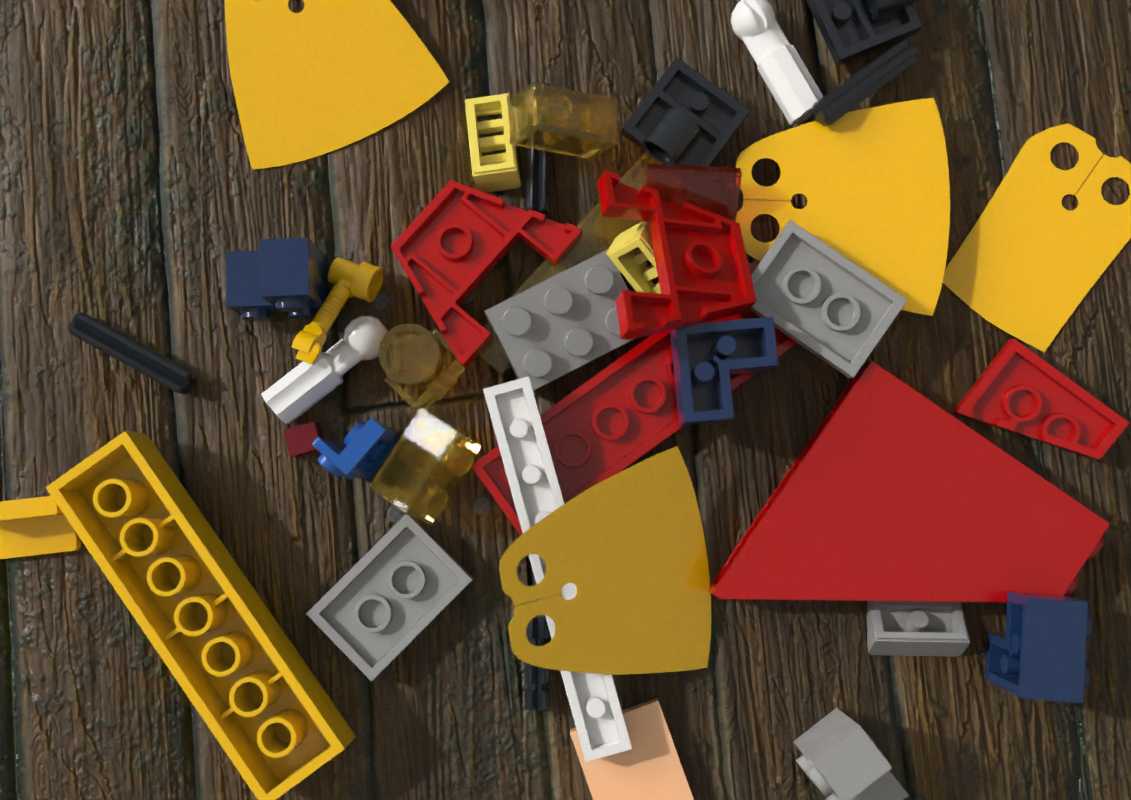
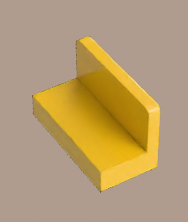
[0,496,81,559]

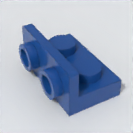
[312,418,404,481]

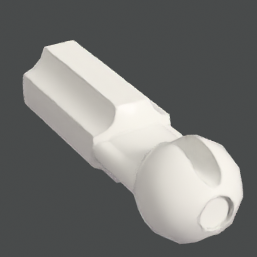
[731,0,823,126]
[262,316,389,424]

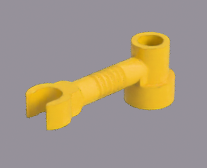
[292,257,384,365]

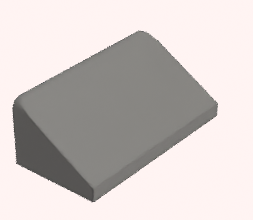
[867,601,970,657]

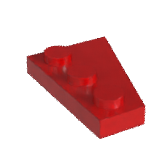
[952,339,1130,460]

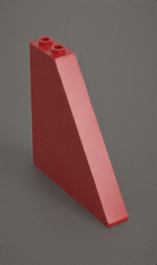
[708,361,1110,602]

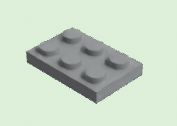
[750,220,907,379]
[484,249,633,391]
[306,513,474,682]

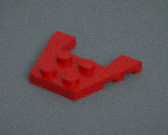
[597,171,756,340]
[390,180,583,369]

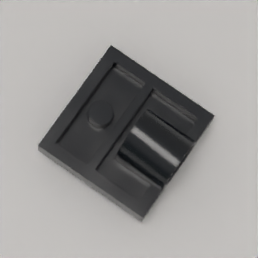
[806,0,923,66]
[621,57,751,187]

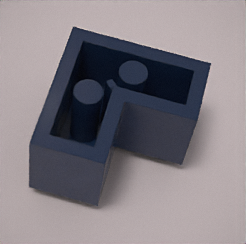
[226,237,329,321]
[670,317,778,426]
[985,591,1092,703]

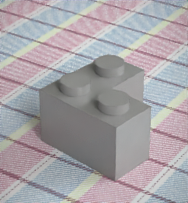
[793,707,909,800]

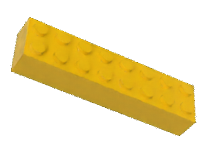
[45,431,356,800]

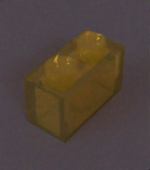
[509,82,618,159]
[369,407,482,525]

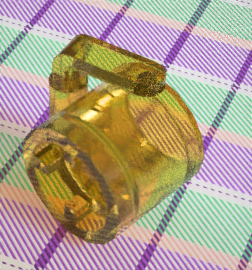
[378,323,465,412]

